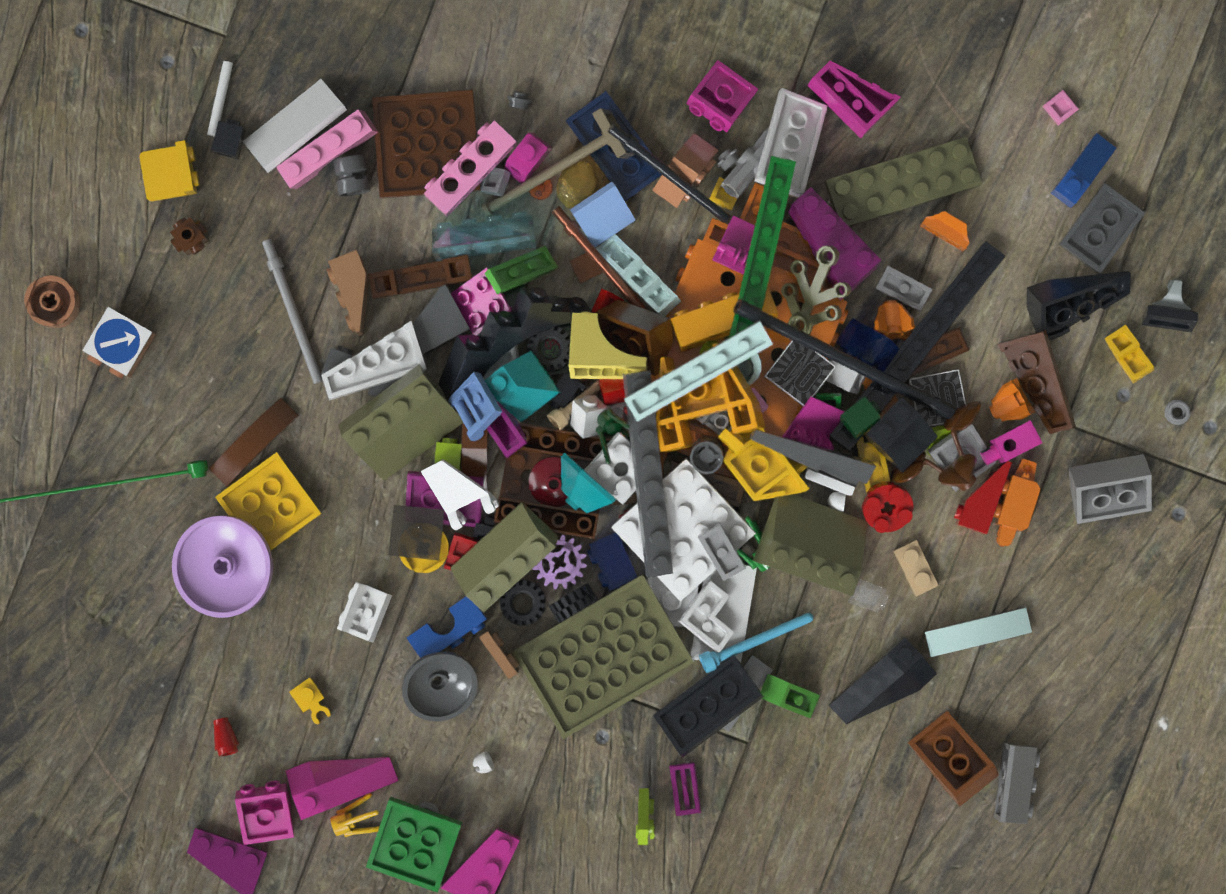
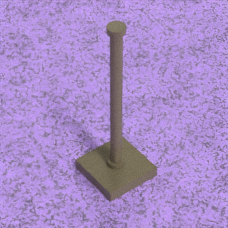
[481,108,635,218]

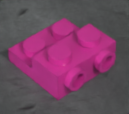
[686,60,758,133]
[235,780,295,845]

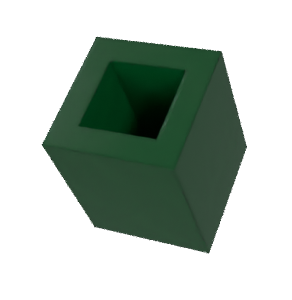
[840,397,881,439]

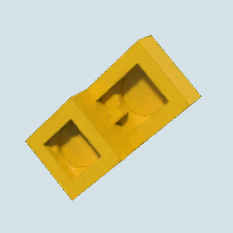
[1105,325,1155,384]

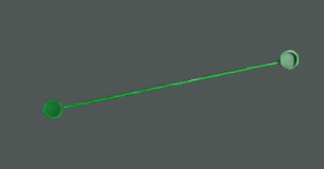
[0,460,209,503]

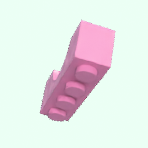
[276,109,378,189]

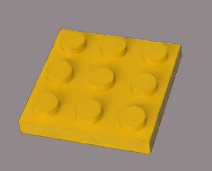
[215,452,322,551]

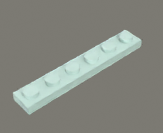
[624,321,773,422]

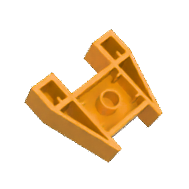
[656,343,765,452]

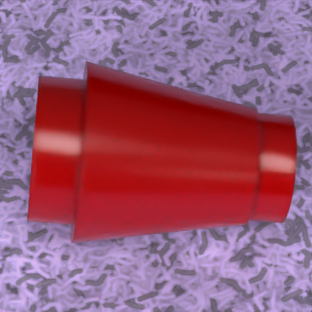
[213,717,240,757]

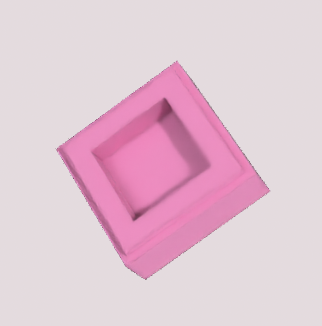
[1043,90,1079,126]

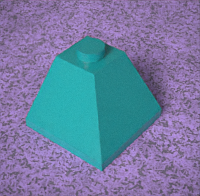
[485,351,560,422]
[561,453,616,513]

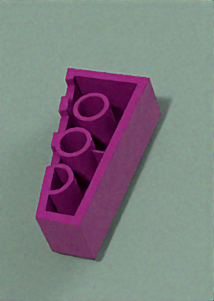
[789,187,881,301]

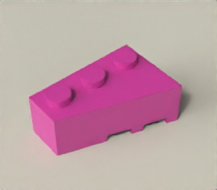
[807,61,901,138]
[441,827,521,894]

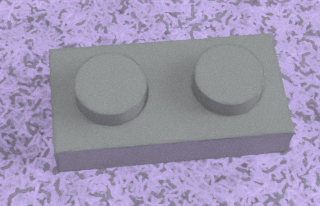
[875,266,932,312]
[698,523,746,581]

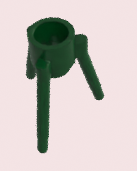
[595,409,631,464]

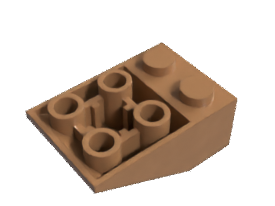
[326,250,370,336]

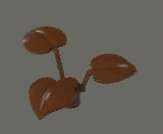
[890,401,981,491]

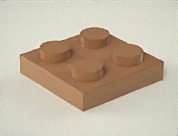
[479,630,519,679]

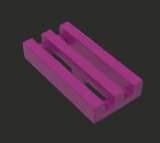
[669,762,701,816]

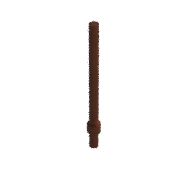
[552,206,649,311]

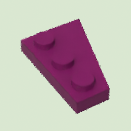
[187,827,268,894]

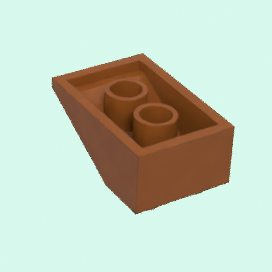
[908,711,999,807]

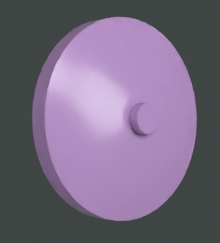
[172,515,273,618]

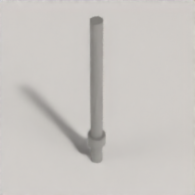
[262,239,323,384]

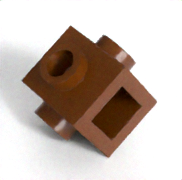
[170,217,209,256]

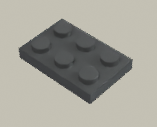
[1059,183,1145,274]

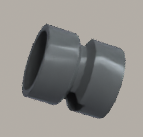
[333,155,371,197]
[690,436,725,474]

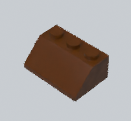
[596,300,674,376]

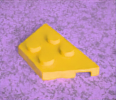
[723,429,809,501]

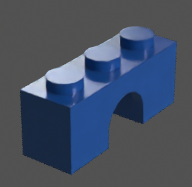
[407,596,487,658]

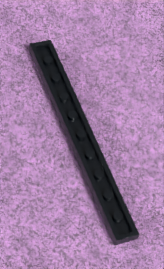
[829,241,1006,453]

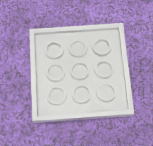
[611,458,756,602]

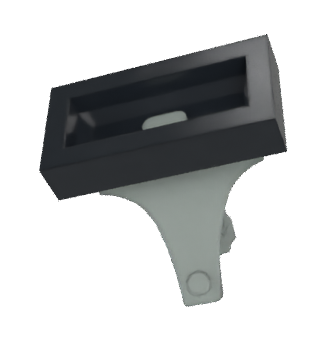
[1142,279,1198,333]

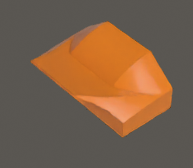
[920,211,970,251]

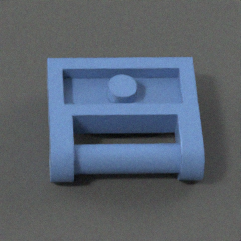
[448,372,502,441]

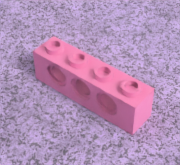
[424,120,517,217]

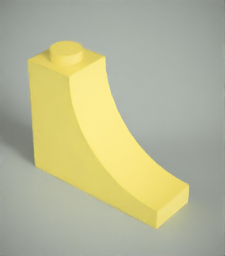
[569,311,647,379]

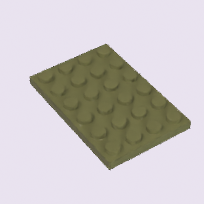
[512,574,695,739]

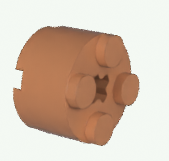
[24,275,80,328]

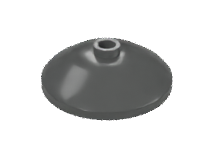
[402,652,478,721]

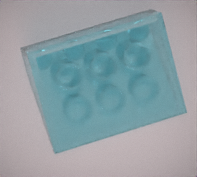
[432,212,537,261]

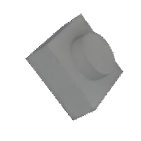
[480,168,511,197]

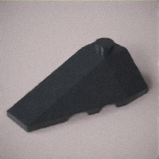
[1026,271,1131,340]
[828,637,937,724]

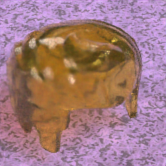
[556,161,599,210]

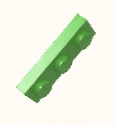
[485,246,558,295]

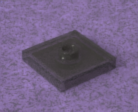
[388,505,445,561]

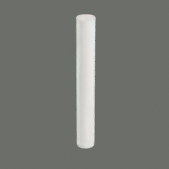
[207,61,233,137]

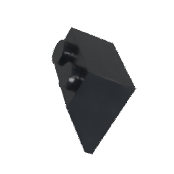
[866,397,938,474]

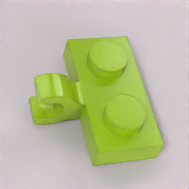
[636,788,655,845]

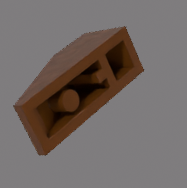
[462,423,489,490]

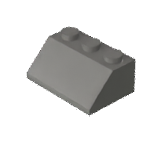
[1069,454,1152,524]
[994,742,1040,824]

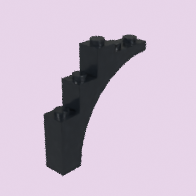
[438,287,593,399]

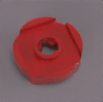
[862,481,914,533]

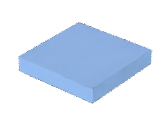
[570,182,635,247]

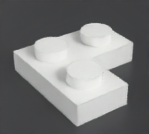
[678,581,734,652]

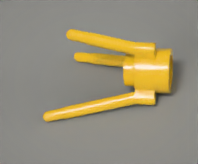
[330,793,380,837]

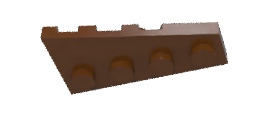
[997,330,1076,434]

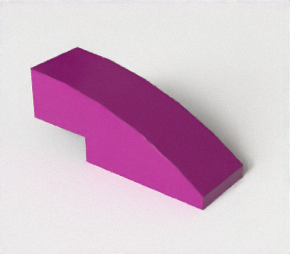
[486,397,528,458]

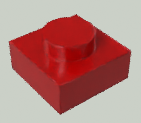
[591,288,624,313]

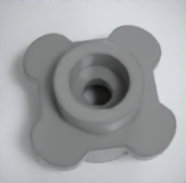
[717,149,740,171]

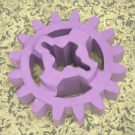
[533,535,587,589]

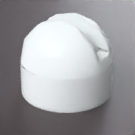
[828,492,846,512]
[473,751,494,774]

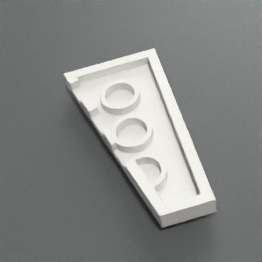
[321,321,427,401]

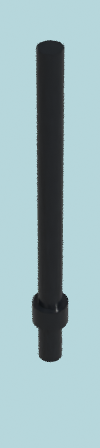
[607,124,730,223]

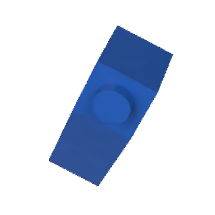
[1051,133,1116,208]

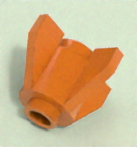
[872,300,915,344]
[989,378,1036,422]

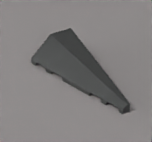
[750,429,876,487]

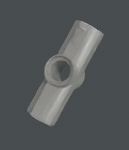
[721,129,768,198]

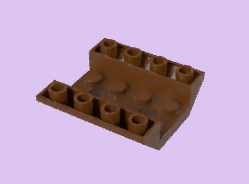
[494,423,611,539]

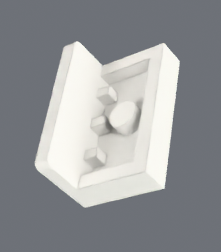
[338,582,392,643]

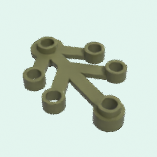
[781,245,851,334]

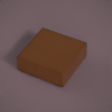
[569,253,603,284]

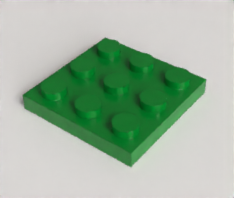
[366,796,462,893]

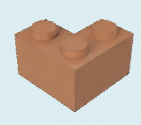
[652,133,718,208]

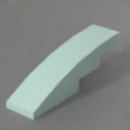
[596,234,681,316]
[925,608,1032,657]

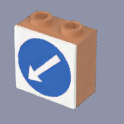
[82,307,156,379]

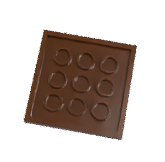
[372,90,480,199]

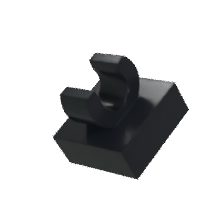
[473,515,495,540]

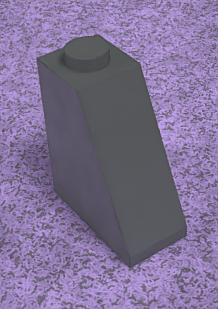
[412,285,471,356]

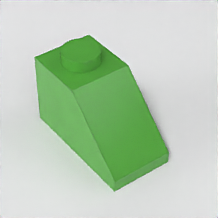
[761,674,820,719]

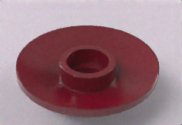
[529,457,568,507]

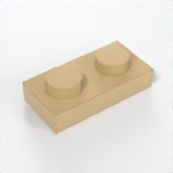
[893,540,939,597]

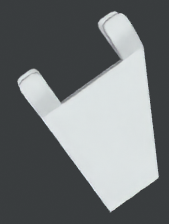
[421,460,499,530]

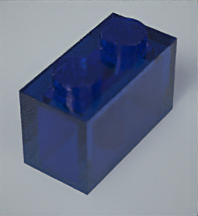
[835,318,900,372]
[587,532,638,590]

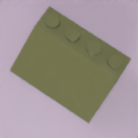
[338,364,463,481]
[753,494,868,596]

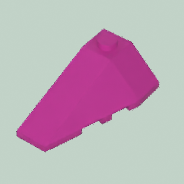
[286,757,399,820]

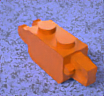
[993,459,1040,547]

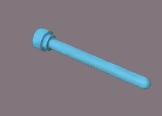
[699,613,814,673]

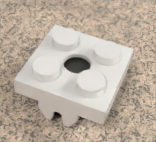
[584,432,636,504]

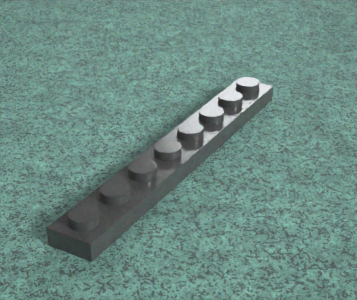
[623,370,673,578]

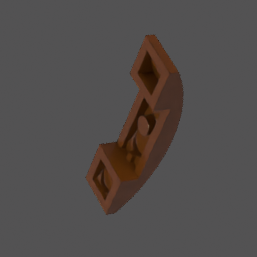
[368,255,472,299]
[209,398,299,487]

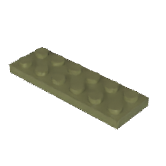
[824,137,982,226]

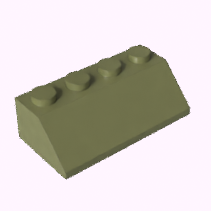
[450,502,558,612]

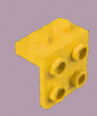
[140,140,200,202]

